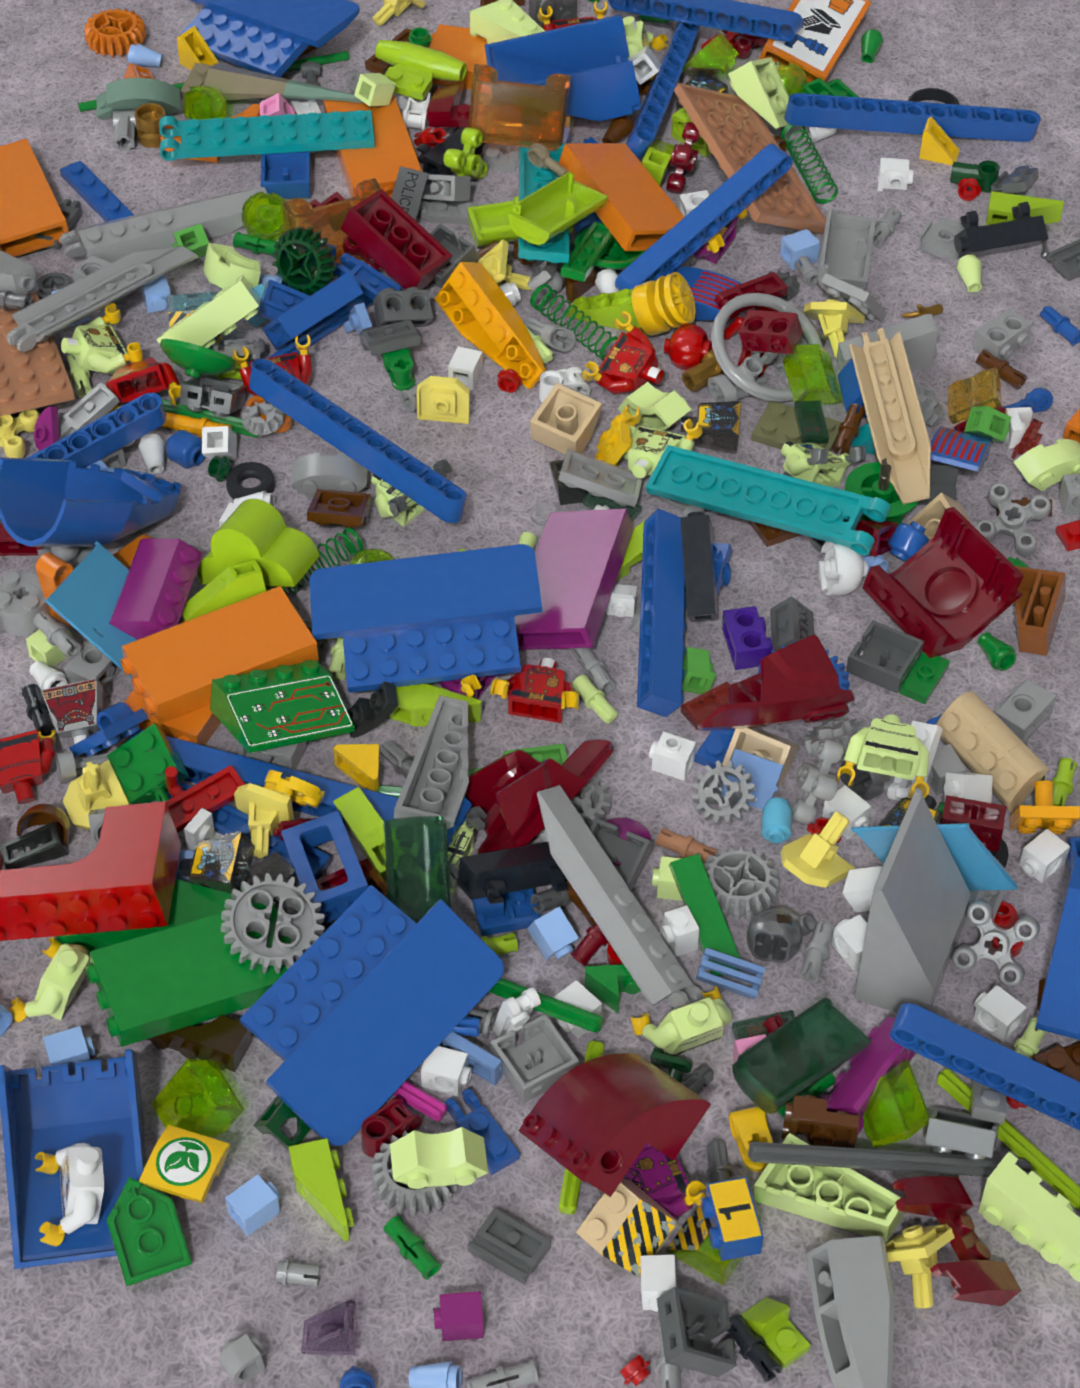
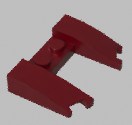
[427,81,527,127]
[892,1176,1022,1306]

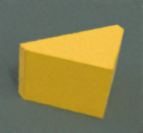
[177,26,220,70]
[919,117,960,165]
[333,744,380,792]

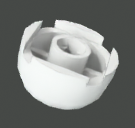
[819,542,868,596]

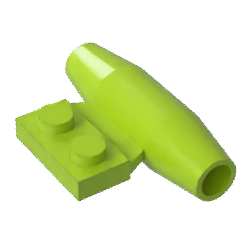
[375,40,467,101]

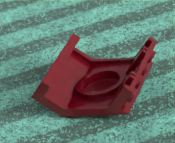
[862,507,1024,658]

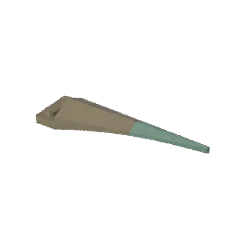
[180,63,364,103]

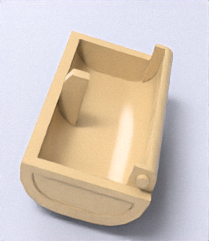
[936,692,1049,813]

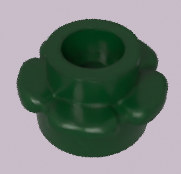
[208,456,232,482]

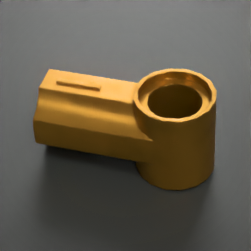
[682,350,729,392]

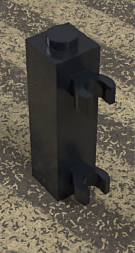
[416,127,496,175]
[954,202,1049,258]
[680,512,719,622]
[457,842,569,904]

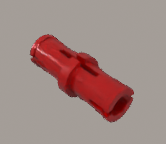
[413,128,446,147]

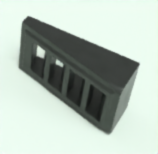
[549,460,586,505]
[0,821,69,870]

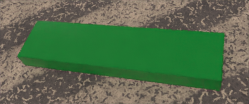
[560,222,614,282]
[669,854,740,977]

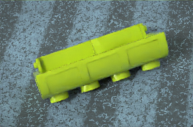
[508,172,608,245]
[467,196,574,247]

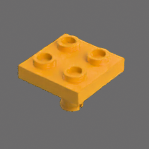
[1009,780,1080,835]

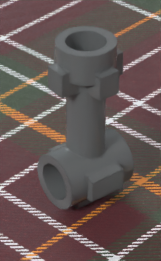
[301,61,321,87]

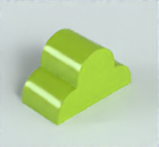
[197,499,320,587]

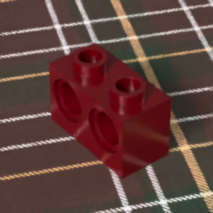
[739,310,803,354]
[941,795,1007,852]

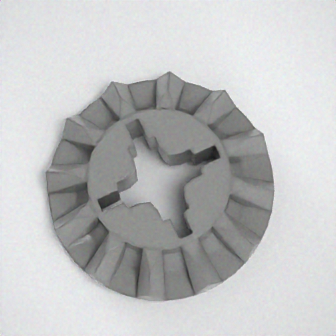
[242,400,284,435]

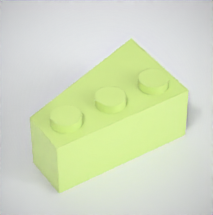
[470,0,545,44]

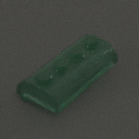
[383,816,451,924]
[732,997,872,1114]

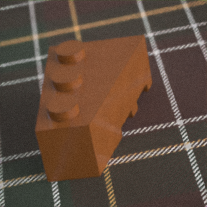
[1013,566,1066,656]

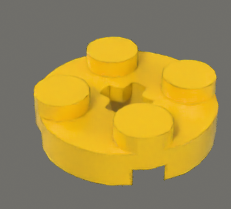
[264,770,325,808]

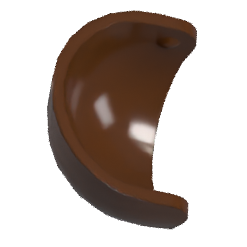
[17,803,71,844]

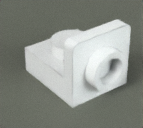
[1005,407,1033,448]
[606,584,637,617]
[184,808,228,859]

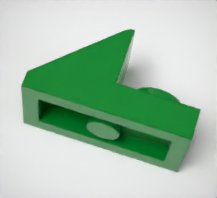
[584,965,641,1013]

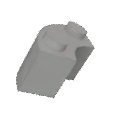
[290,452,368,498]

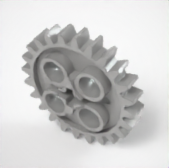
[221,873,325,974]

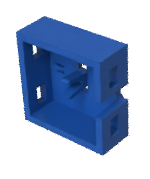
[261,152,311,199]

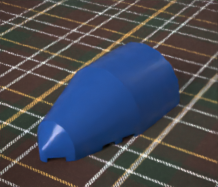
[0,457,181,547]

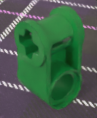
[382,348,415,391]

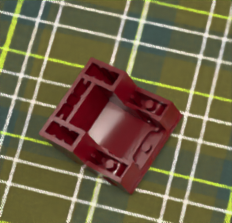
[518,1053,711,1197]

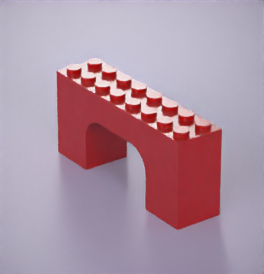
[0,801,181,941]

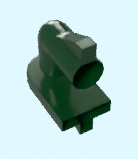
[651,1048,693,1083]

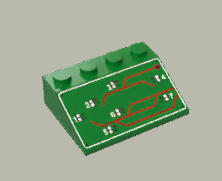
[210,660,355,753]

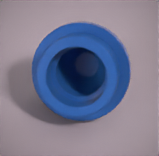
[340,1366,375,1388]

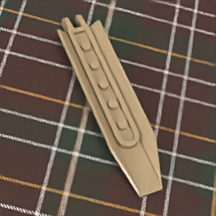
[849,328,931,504]

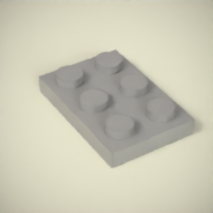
[821,273,887,322]
[558,449,643,507]

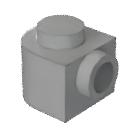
[219,1334,266,1384]

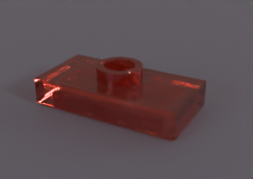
[680,681,731,730]

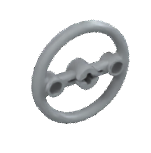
[711,293,824,402]

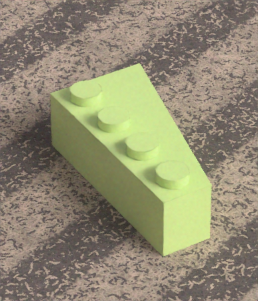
[157,275,261,348]
[754,1133,904,1243]
[978,1151,1080,1282]

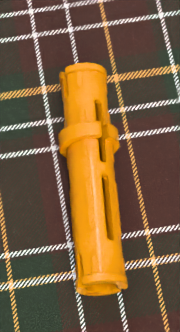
[160,412,232,438]

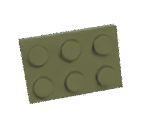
[751,401,842,452]

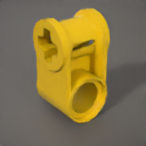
[728,1106,773,1172]

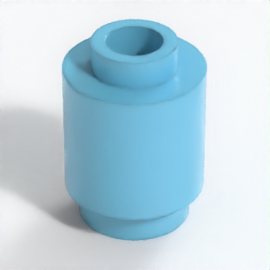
[761,797,792,844]

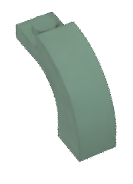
[96,78,180,120]

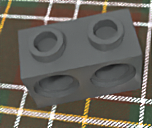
[373,287,433,327]

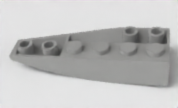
[806,1236,894,1388]

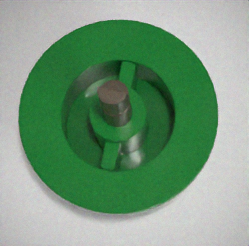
[845,458,919,525]

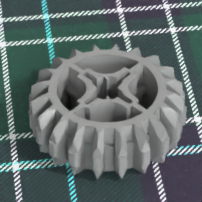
[703,845,780,923]
[371,1129,458,1218]

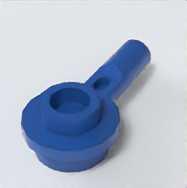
[1004,388,1053,413]

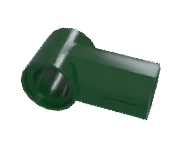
[950,160,1000,193]

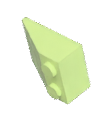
[728,57,789,129]

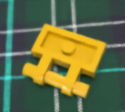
[595,410,633,466]

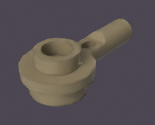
[527,143,569,176]

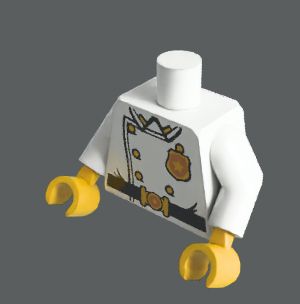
[35,1143,104,1246]

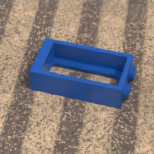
[262,271,363,350]
[281,810,368,925]

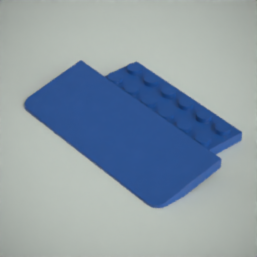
[179,0,360,77]
[309,544,543,693]
[240,885,504,1146]

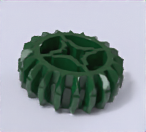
[271,226,338,295]

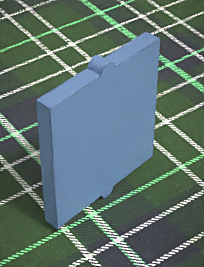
[721,749,784,809]

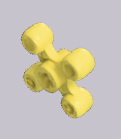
[0,409,40,458]

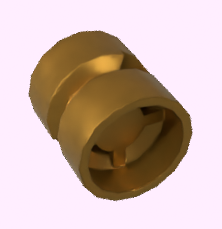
[134,103,166,148]

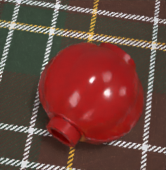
[664,324,713,370]

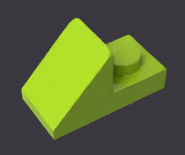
[741,1297,811,1369]

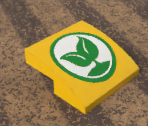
[139,1125,231,1204]

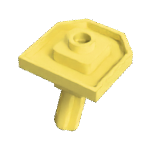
[372,0,426,26]
[478,239,531,290]
[803,299,865,358]
[416,376,470,424]
[63,760,131,830]
[234,783,294,859]
[780,812,855,888]
[885,1224,955,1309]

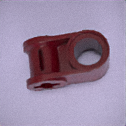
[361,1096,423,1158]

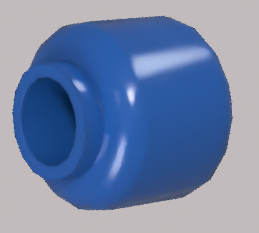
[166,430,205,469]
[888,521,929,562]

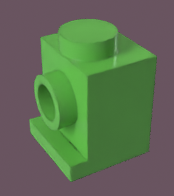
[172,223,209,259]
[964,406,1011,442]
[682,647,716,695]

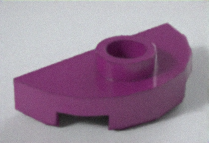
[34,406,60,451]

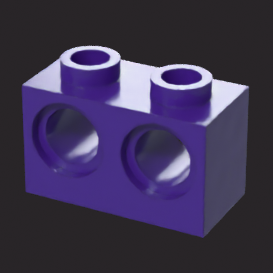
[721,606,773,670]

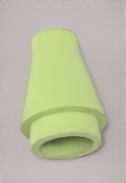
[957,255,982,292]

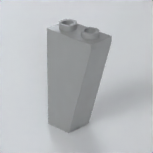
[836,314,940,371]

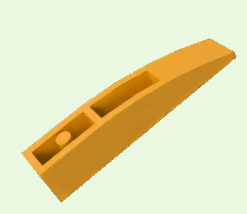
[434,262,546,389]

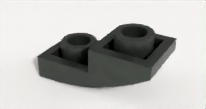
[348,681,398,738]

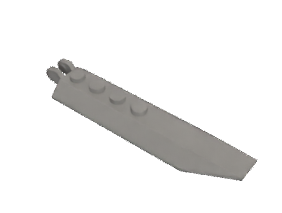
[59,187,273,263]
[6,246,198,353]
[537,785,705,1009]

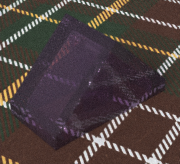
[301,1299,358,1356]

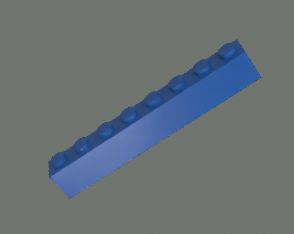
[637,509,686,717]

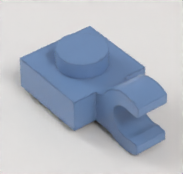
[343,302,373,335]

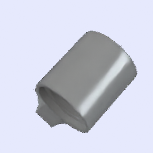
[113,110,137,151]

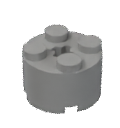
[0,571,53,636]

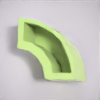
[203,243,261,289]
[617,382,692,431]
[1014,439,1080,491]
[390,1127,488,1189]

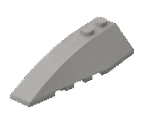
[392,695,469,842]

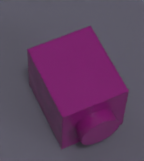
[433,1291,484,1341]

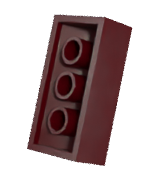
[341,189,453,290]

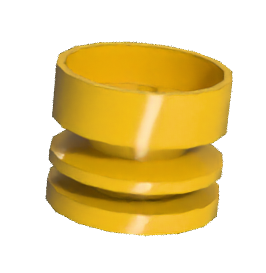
[632,272,696,336]

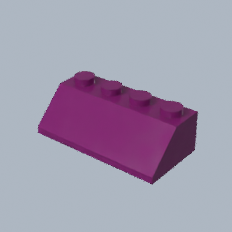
[109,538,203,640]
[822,1017,916,1136]

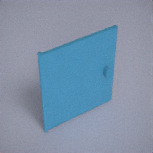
[45,541,184,679]
[852,823,1018,891]

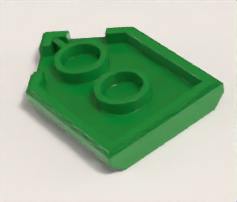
[106,1177,192,1287]

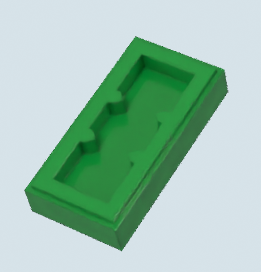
[899,652,950,704]

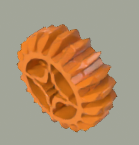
[84,8,146,58]

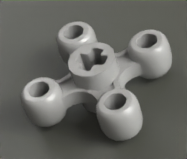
[975,483,1051,557]
[792,739,844,825]
[952,899,1040,987]

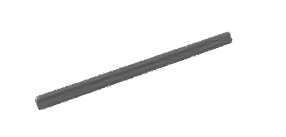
[748,1142,1032,1177]

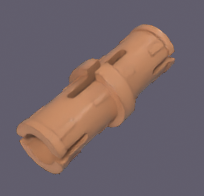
[656,827,718,863]

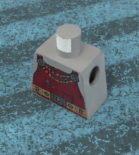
[42,678,103,745]

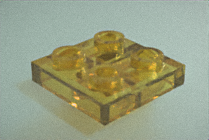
[948,367,1001,424]

